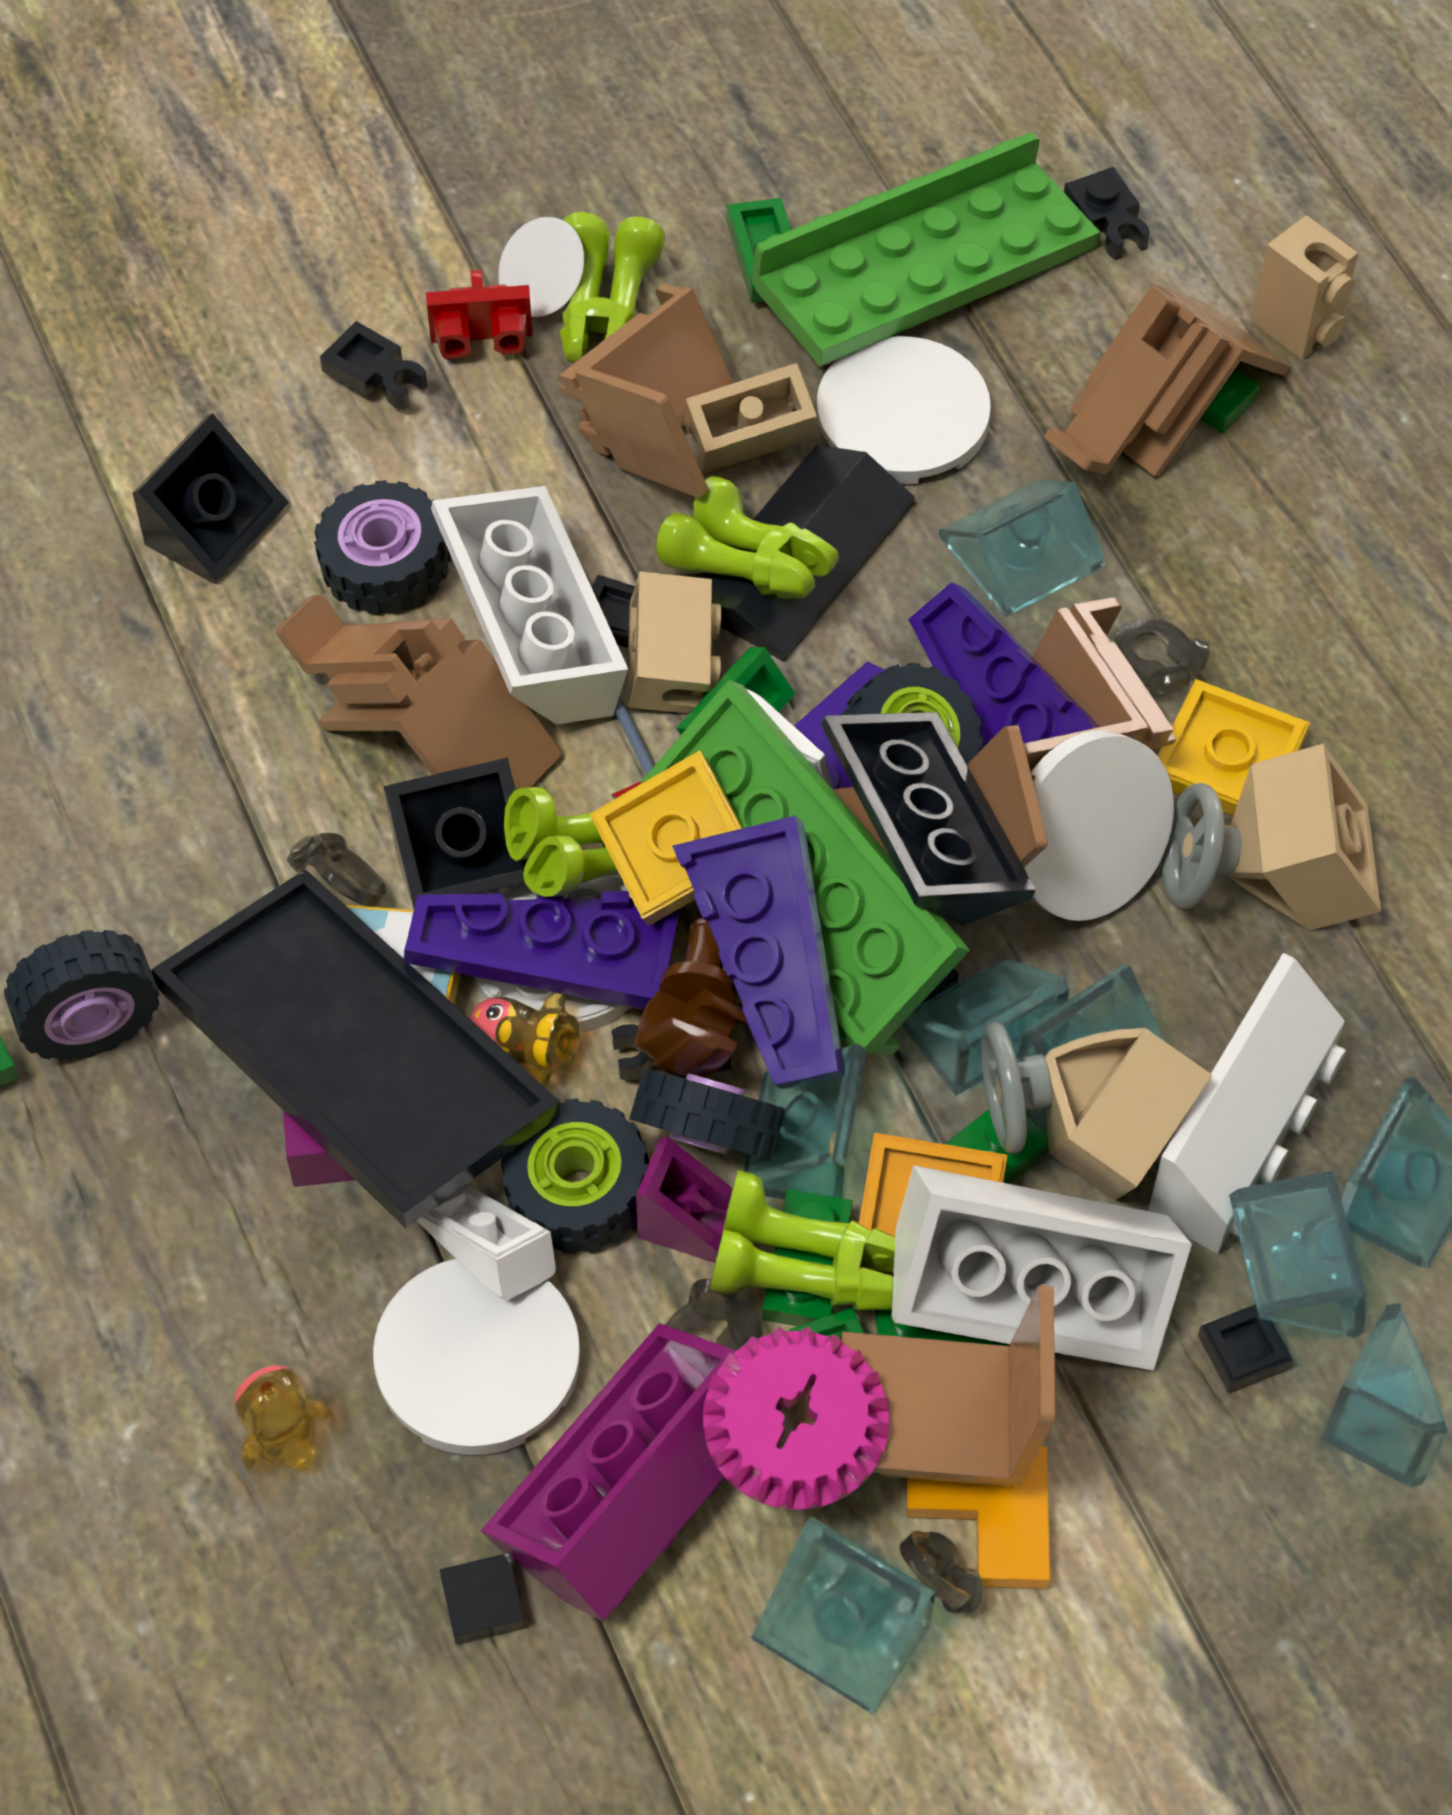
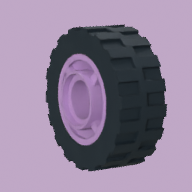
[314,480,451,614]
[4,930,160,1061]
[629,1068,785,1160]

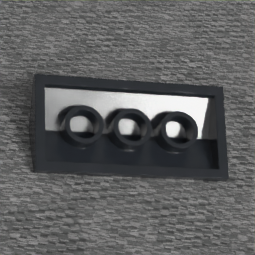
[704,445,915,662]
[821,712,1036,926]

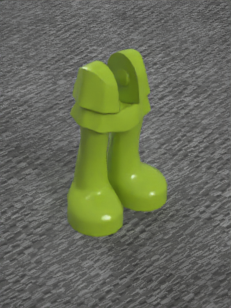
[560,212,666,364]
[656,476,839,599]
[504,787,620,897]
[709,1170,895,1311]

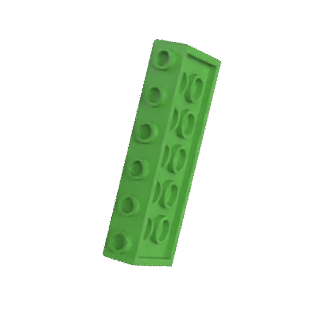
[751,132,1100,366]
[640,680,970,1056]

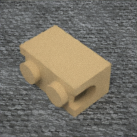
[1252,215,1358,360]
[683,363,817,474]
[627,571,721,714]

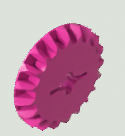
[703,1327,889,1510]

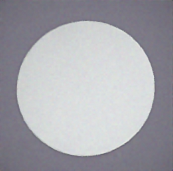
[498,217,584,317]

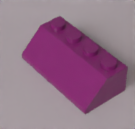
[480,1323,783,1622]

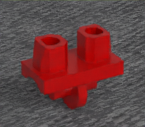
[426,269,533,359]

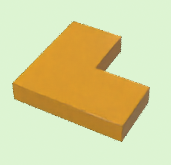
[906,1446,1050,1589]

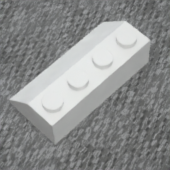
[431,486,628,725]
[1148,953,1346,1254]
[892,1165,1192,1371]

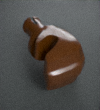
[634,918,747,1078]

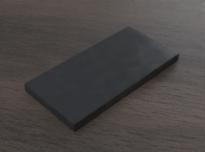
[151,869,560,1228]

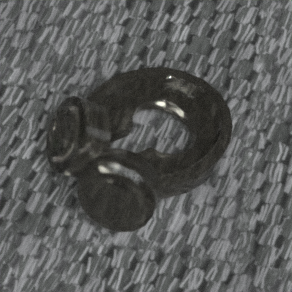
[1114,618,1210,696]
[287,833,387,907]
[665,1279,763,1351]
[899,1530,982,1616]

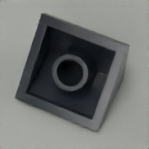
[133,413,289,582]
[383,757,528,909]

